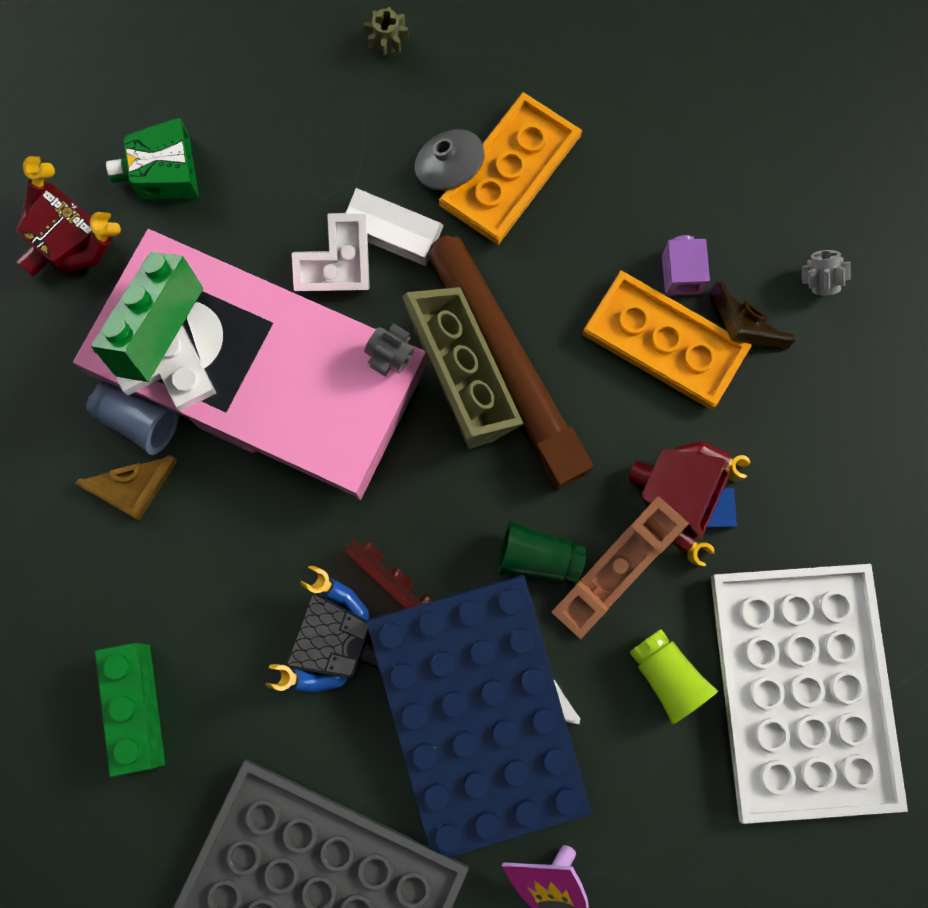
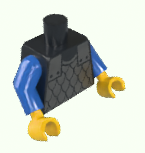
[265,566,380,693]

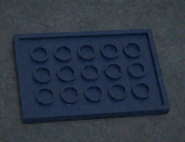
[366,575,592,858]

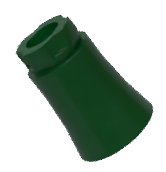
[498,521,586,584]

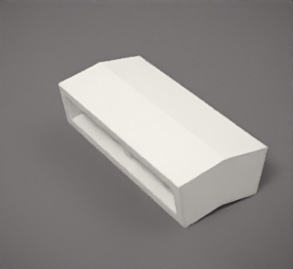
[346,188,444,266]

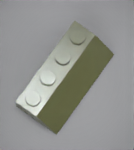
[402,287,524,449]

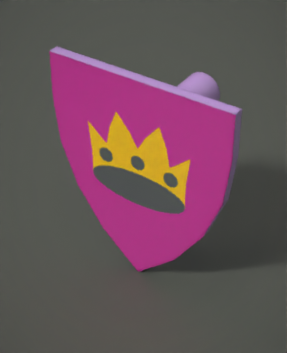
[502,845,589,908]

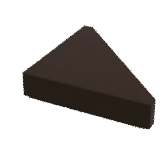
[710,282,795,349]

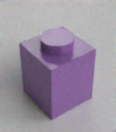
[662,235,710,296]

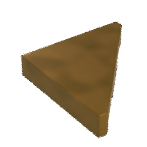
[76,455,178,521]

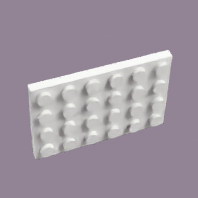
[711,564,908,824]

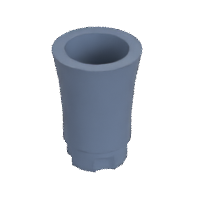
[86,382,179,455]

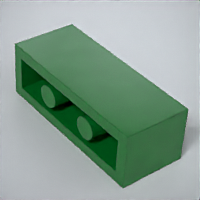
[91,252,204,383]
[95,643,165,777]

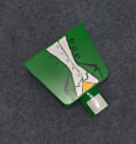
[106,118,199,200]

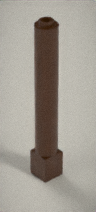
[428,235,594,492]

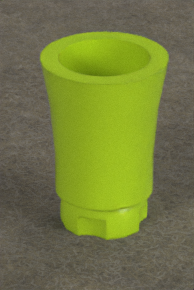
[630,629,718,725]

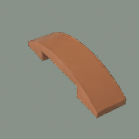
[552,496,689,639]

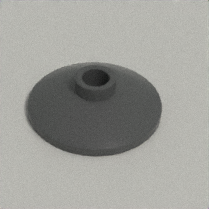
[415,129,485,191]

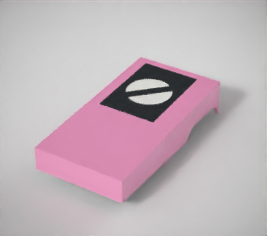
[73,229,428,500]

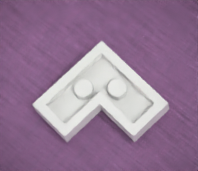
[292,213,370,291]
[116,325,216,412]

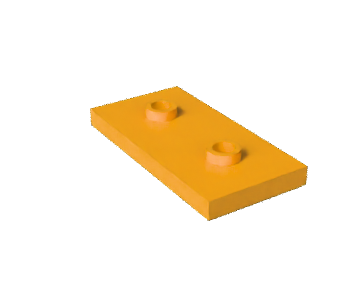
[439,92,582,245]
[582,270,752,411]

